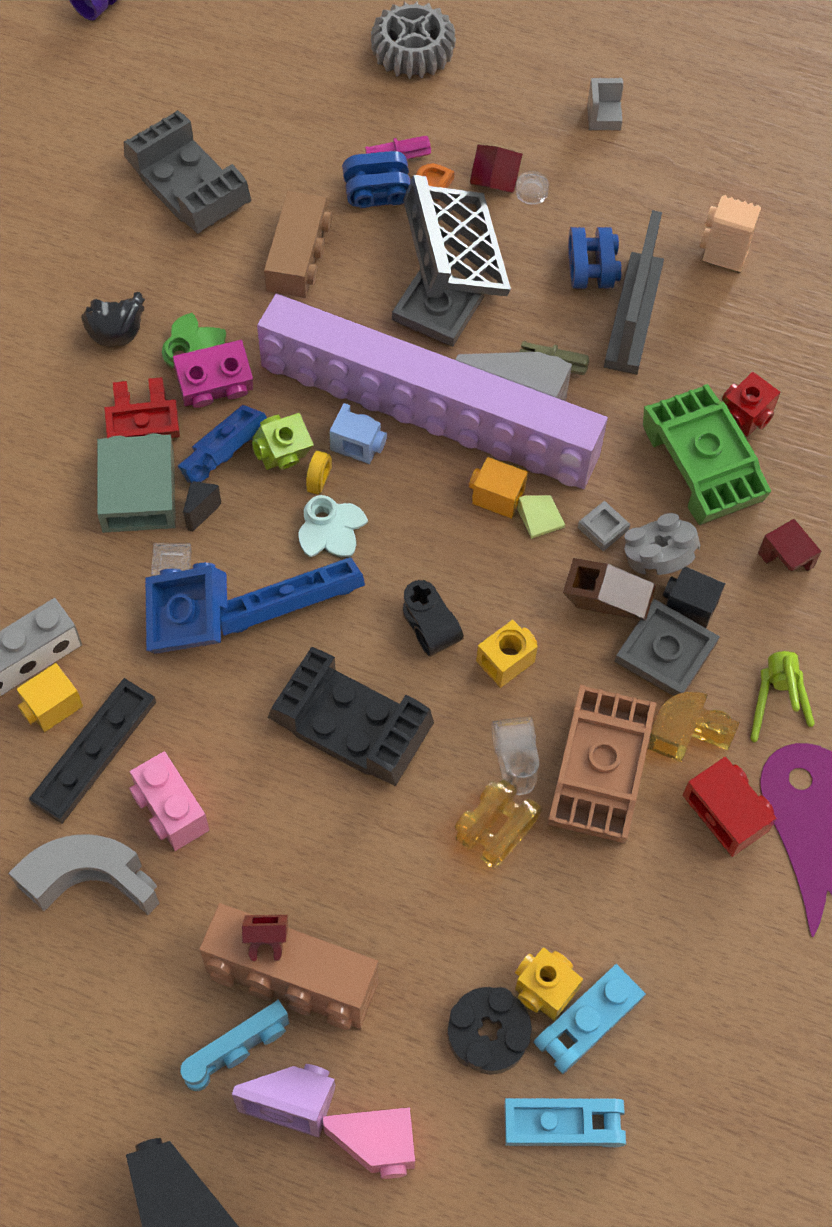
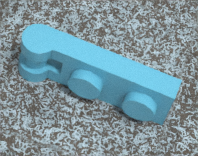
[533,964,646,1074]
[180,999,290,1091]
[504,1098,626,1147]

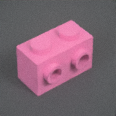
[129,751,209,851]

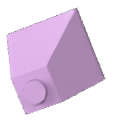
[232,1064,335,1138]

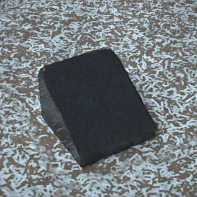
[183,481,222,531]

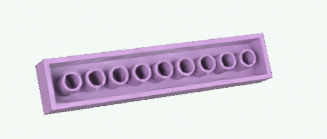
[257,293,608,489]

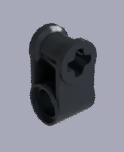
[403,580,464,657]

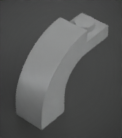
[8,834,159,915]

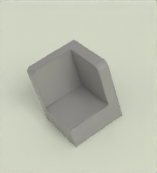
[587,78,623,130]

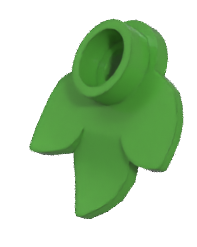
[162,313,226,368]

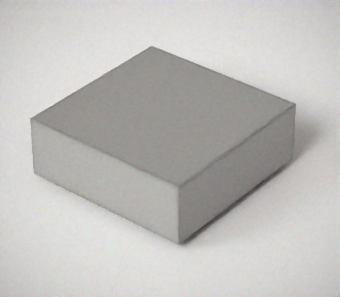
[578,501,630,551]

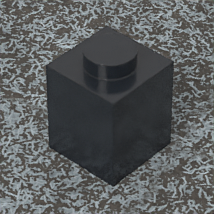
[662,567,726,628]

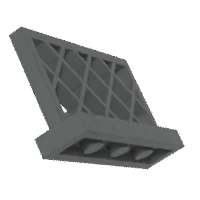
[403,175,511,298]
[604,210,664,375]

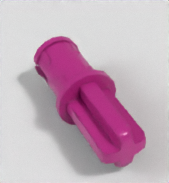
[365,136,431,159]

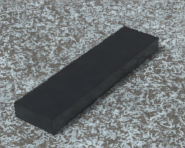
[29,678,156,824]

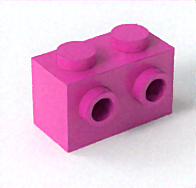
[173,339,253,408]

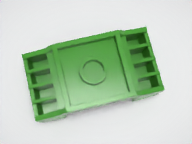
[643,384,771,525]

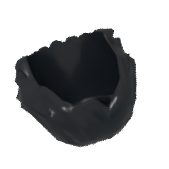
[81,292,145,347]

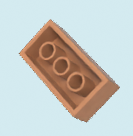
[199,903,378,1030]

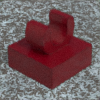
[242,914,288,961]

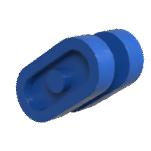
[342,151,411,208]
[568,227,621,289]

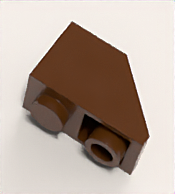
[563,558,656,621]

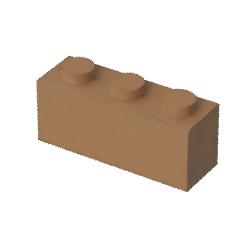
[264,191,332,298]

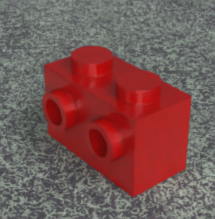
[682,756,777,857]

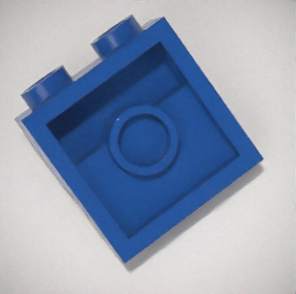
[145,562,227,654]

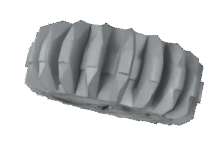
[371,1,456,79]

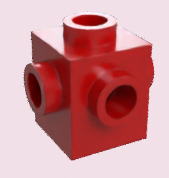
[722,372,781,437]

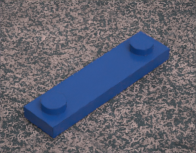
[220,557,365,636]

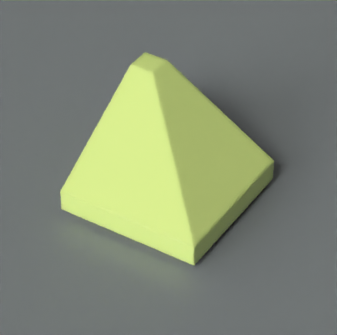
[517,495,565,539]

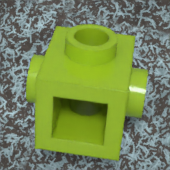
[252,413,314,470]

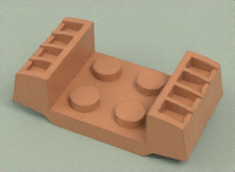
[547,684,656,844]

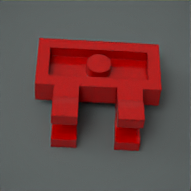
[104,377,180,438]

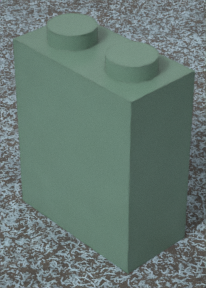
[97,433,176,533]

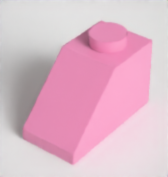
[323,1107,415,1179]

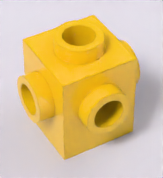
[515,947,583,1021]

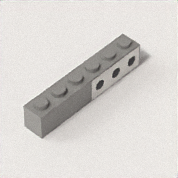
[0,598,82,696]

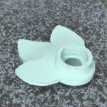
[298,495,368,557]

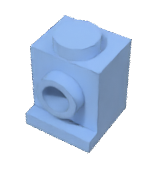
[329,403,387,464]

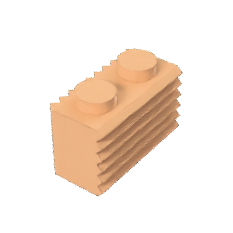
[699,195,761,272]

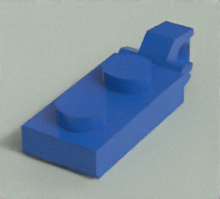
[178,405,267,483]

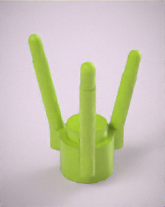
[750,651,815,742]

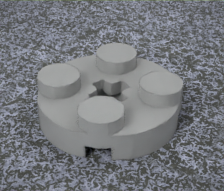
[624,513,701,575]

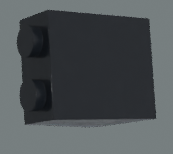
[126,1138,239,1227]

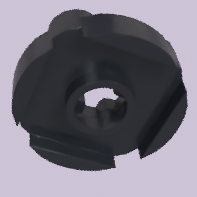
[447,987,532,1075]

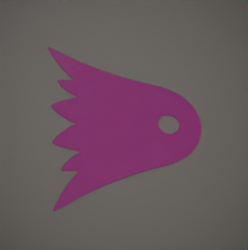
[760,743,832,937]

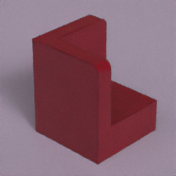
[470,144,523,193]
[758,519,822,571]

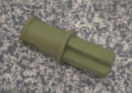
[519,341,589,375]

